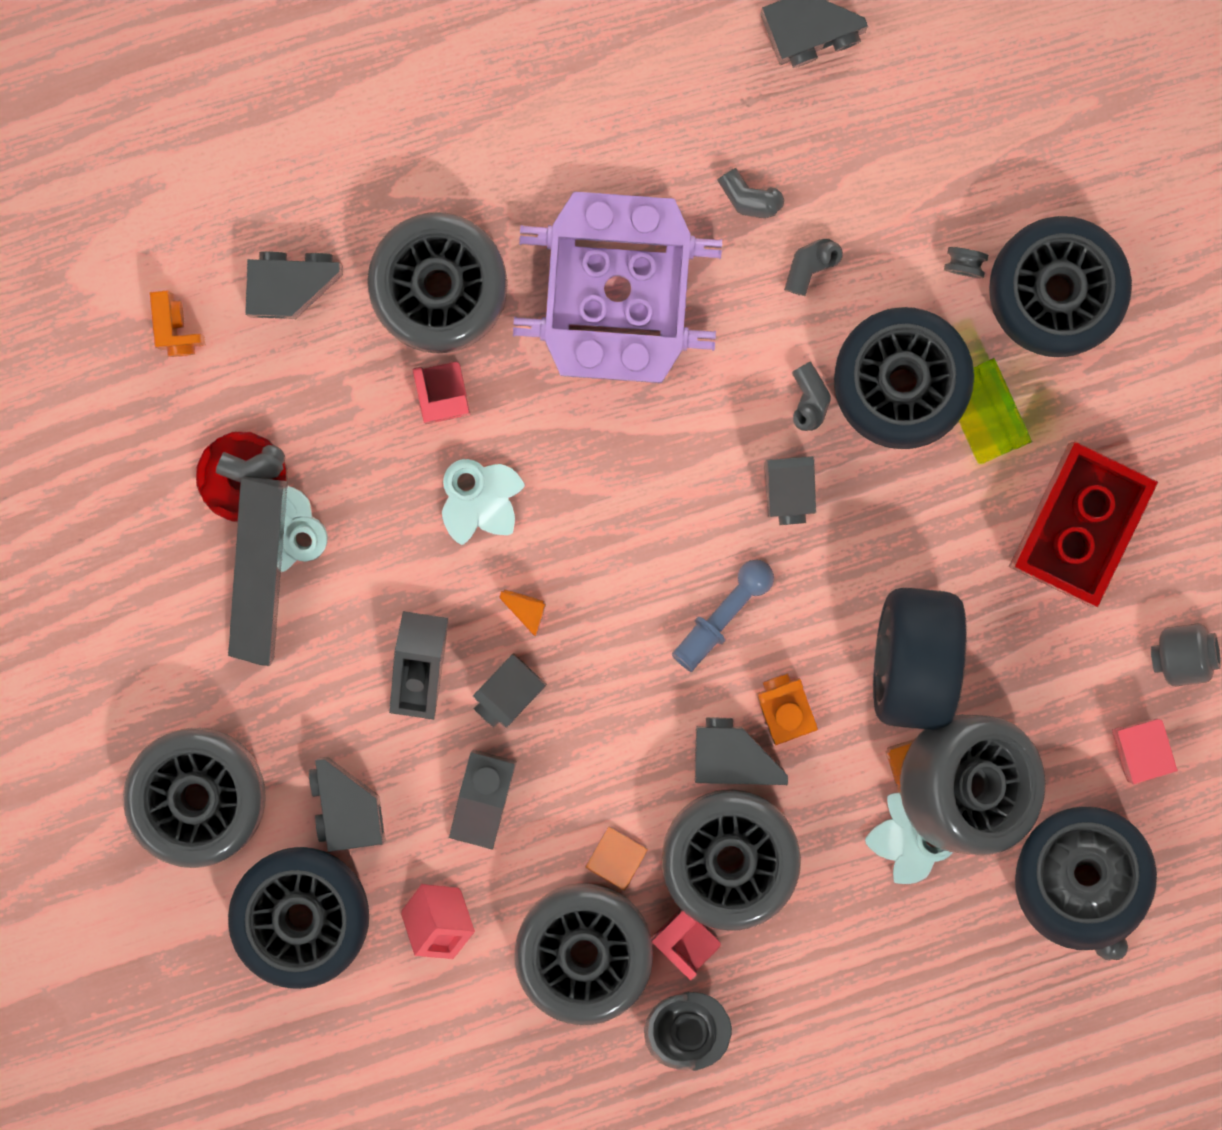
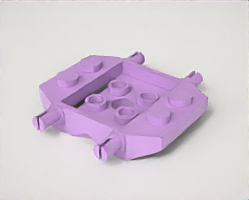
[513,192,722,383]

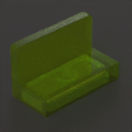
[958,358,1032,464]

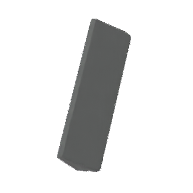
[228,477,288,666]

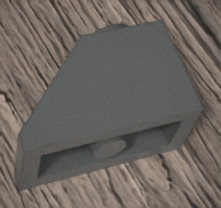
[764,456,816,525]
[389,611,448,720]
[695,717,788,785]
[449,749,517,850]

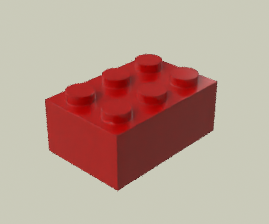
[1009,442,1158,607]

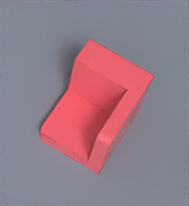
[412,362,471,425]
[1112,719,1178,784]
[401,884,475,959]
[651,909,721,981]

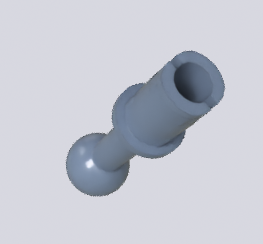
[672,560,774,672]

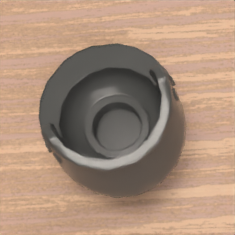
[644,992,732,1071]

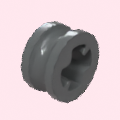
[944,247,989,278]

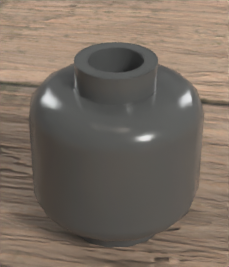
[1151,624,1221,687]

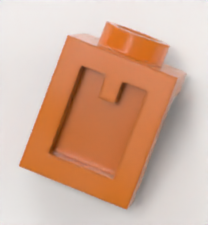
[149,290,206,357]
[756,673,818,746]

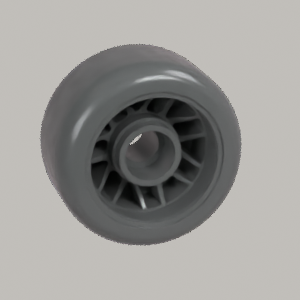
[367,212,508,353]
[900,715,1046,855]
[123,727,266,868]
[662,790,801,931]
[514,883,653,1025]

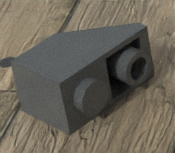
[760,0,868,68]
[245,251,343,319]
[473,653,547,728]
[309,757,386,852]

